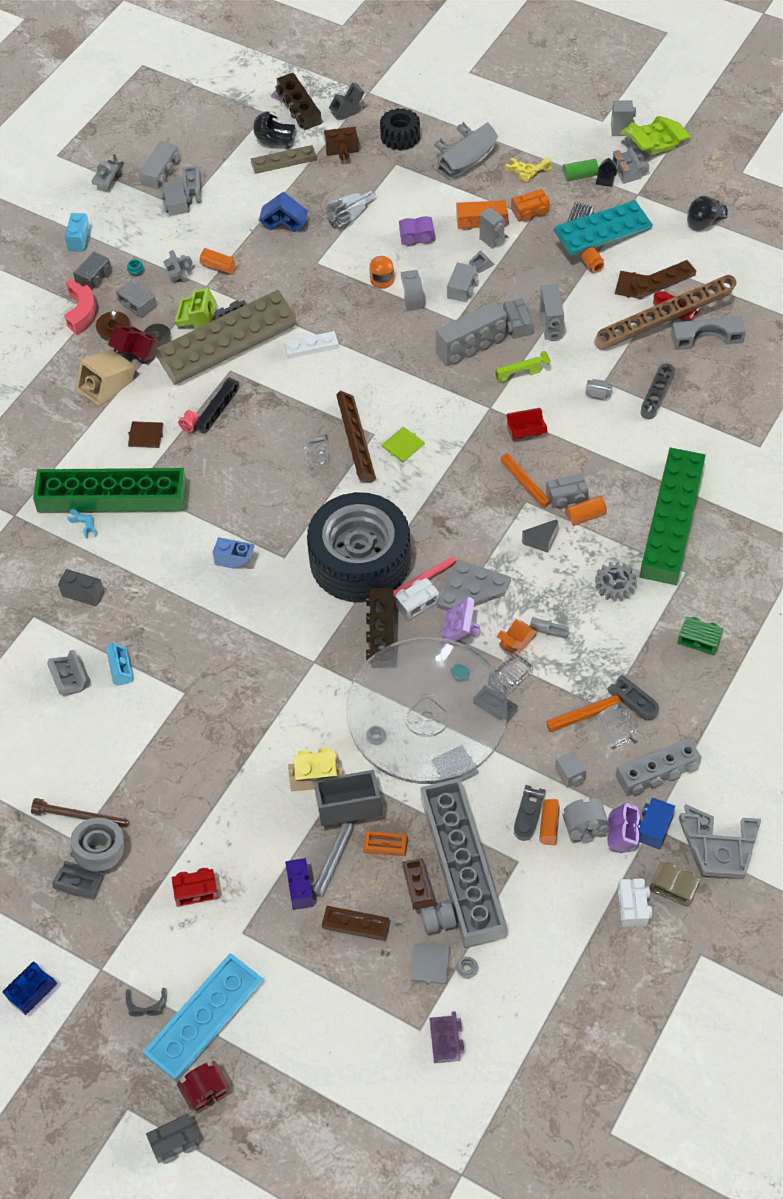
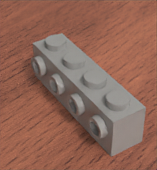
[616,737,702,796]

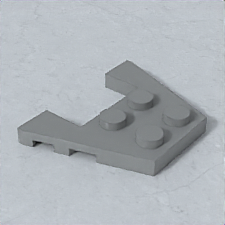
[679,813,761,878]

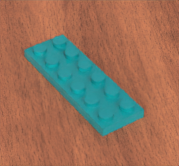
[553,200,653,256]

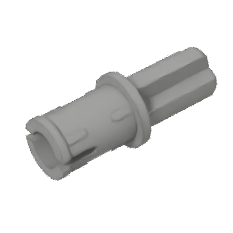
[530,617,569,637]

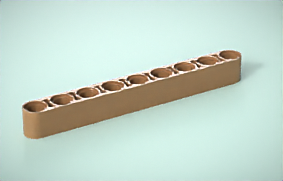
[594,275,737,349]

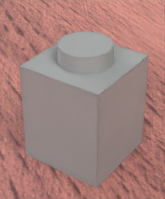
[555,751,586,788]

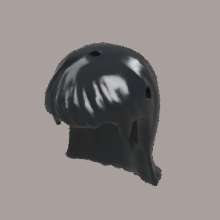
[253,111,296,149]
[687,196,728,231]

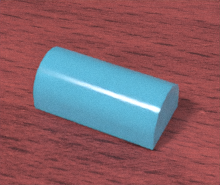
[106,642,133,685]

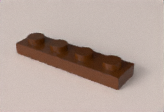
[630,260,697,299]

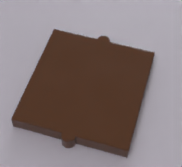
[615,271,648,299]
[128,421,163,448]

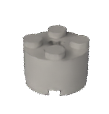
[562,798,610,844]

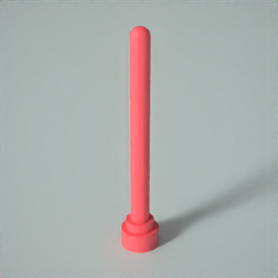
[394,557,456,601]

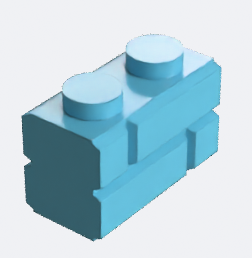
[65,213,90,252]

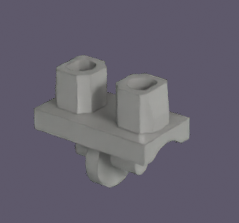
[92,161,119,192]
[163,250,193,282]

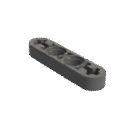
[640,363,675,419]

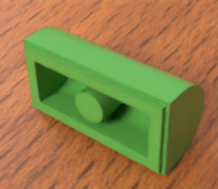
[562,159,598,181]

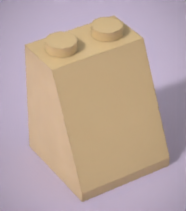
[75,349,136,407]

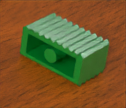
[677,617,723,655]

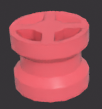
[178,410,199,433]

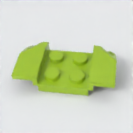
[620,116,691,155]

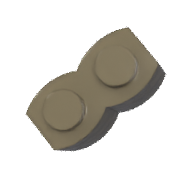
[649,862,700,907]

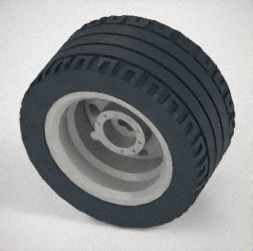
[307,492,411,602]

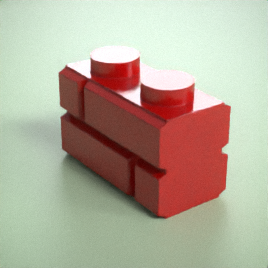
[171,868,219,907]

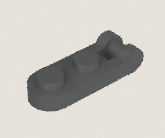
[607,675,659,720]
[514,785,546,841]

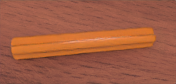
[501,453,550,507]
[546,695,621,731]

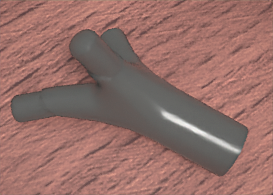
[108,154,124,177]

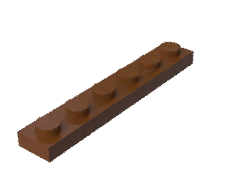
[336,390,376,483]

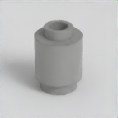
[585,379,612,399]

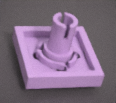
[441,597,480,647]

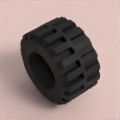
[380,108,420,150]

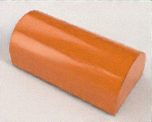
[200,248,236,274]
[565,496,607,526]
[539,799,560,846]

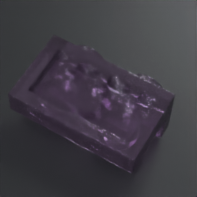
[429,1011,464,1063]

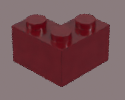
[108,326,161,362]

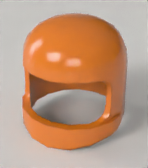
[369,256,395,289]

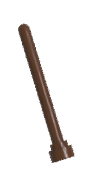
[31,798,129,827]

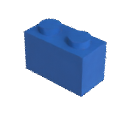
[637,797,676,850]

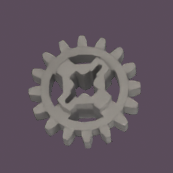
[595,562,637,601]

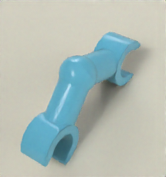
[67,509,97,539]

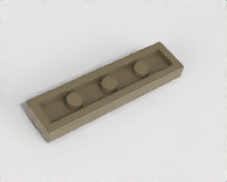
[250,145,317,174]

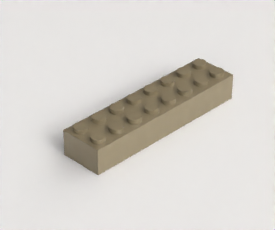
[157,290,296,385]

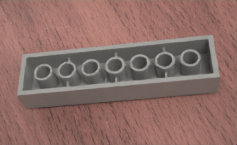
[420,778,506,948]

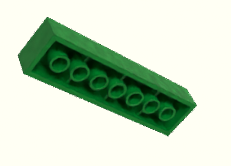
[639,447,706,586]
[33,468,186,512]

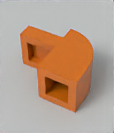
[497,619,537,656]

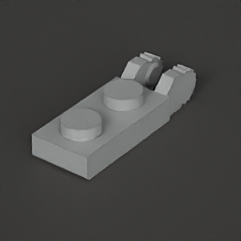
[182,166,201,204]

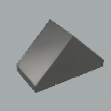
[522,519,558,553]

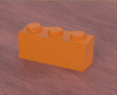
[456,200,508,229]

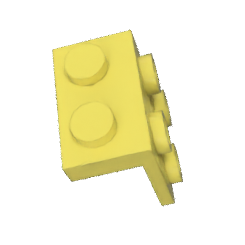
[293,748,337,780]

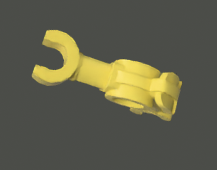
[506,157,552,182]

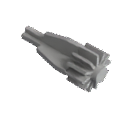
[325,190,376,228]

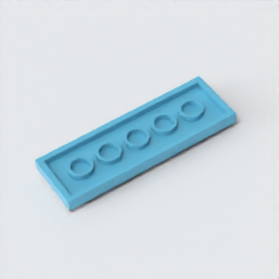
[142,953,263,1082]

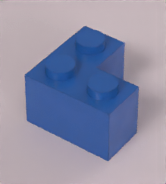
[258,191,308,232]

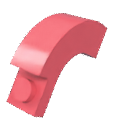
[64,279,96,335]

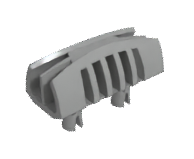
[434,122,498,180]

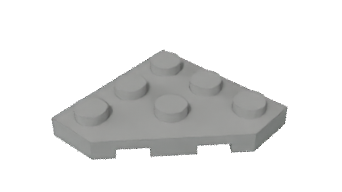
[437,560,511,611]

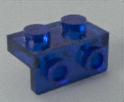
[2,961,57,1016]

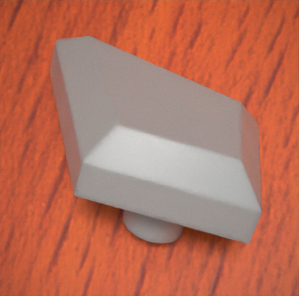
[684,804,714,835]

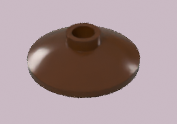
[96,311,130,338]

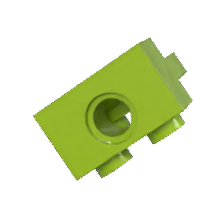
[174,288,217,329]

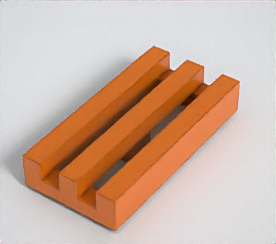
[364,831,407,856]

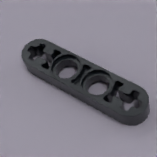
[196,378,239,433]

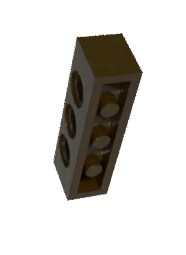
[275,72,321,130]
[366,588,394,668]

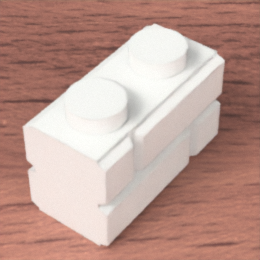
[394,578,439,620]
[617,879,652,928]

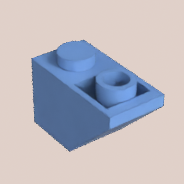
[213,537,255,569]

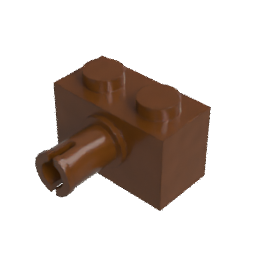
[324,127,358,161]

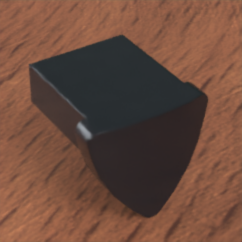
[596,158,617,187]

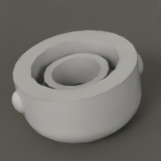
[70,817,124,872]

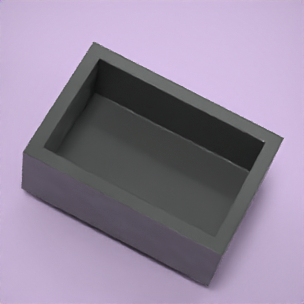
[313,770,383,826]

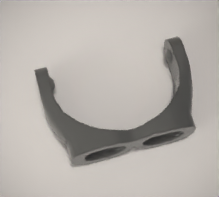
[126,988,166,1017]

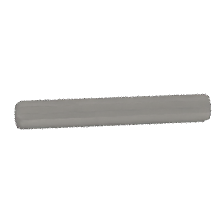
[312,822,353,897]

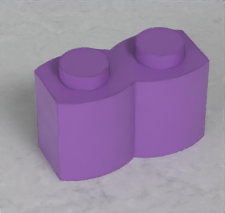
[399,216,434,245]
[607,803,640,853]

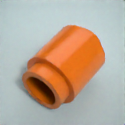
[581,248,604,273]

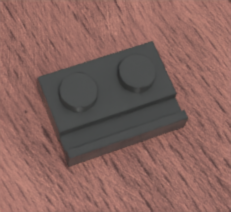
[52,861,104,899]

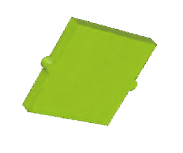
[382,427,425,463]

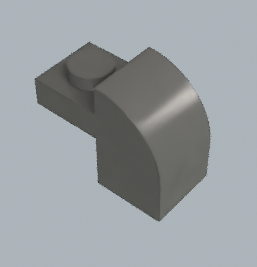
[329,82,365,118]

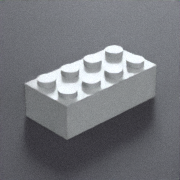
[436,301,506,366]

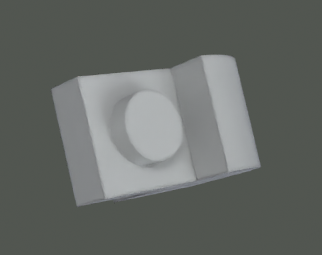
[401,270,424,311]

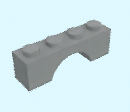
[671,316,746,350]

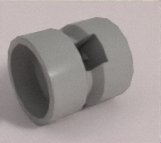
[420,900,456,934]

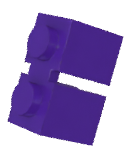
[285,858,314,910]

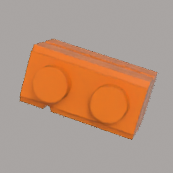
[511,189,550,221]

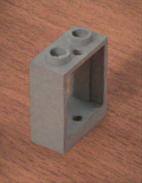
[539,284,564,340]

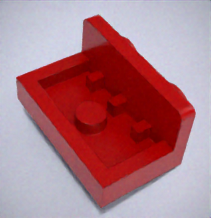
[506,408,548,439]

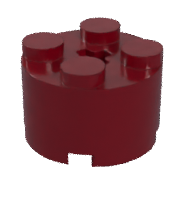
[177,1061,229,1113]

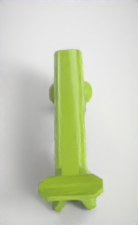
[495,351,551,383]

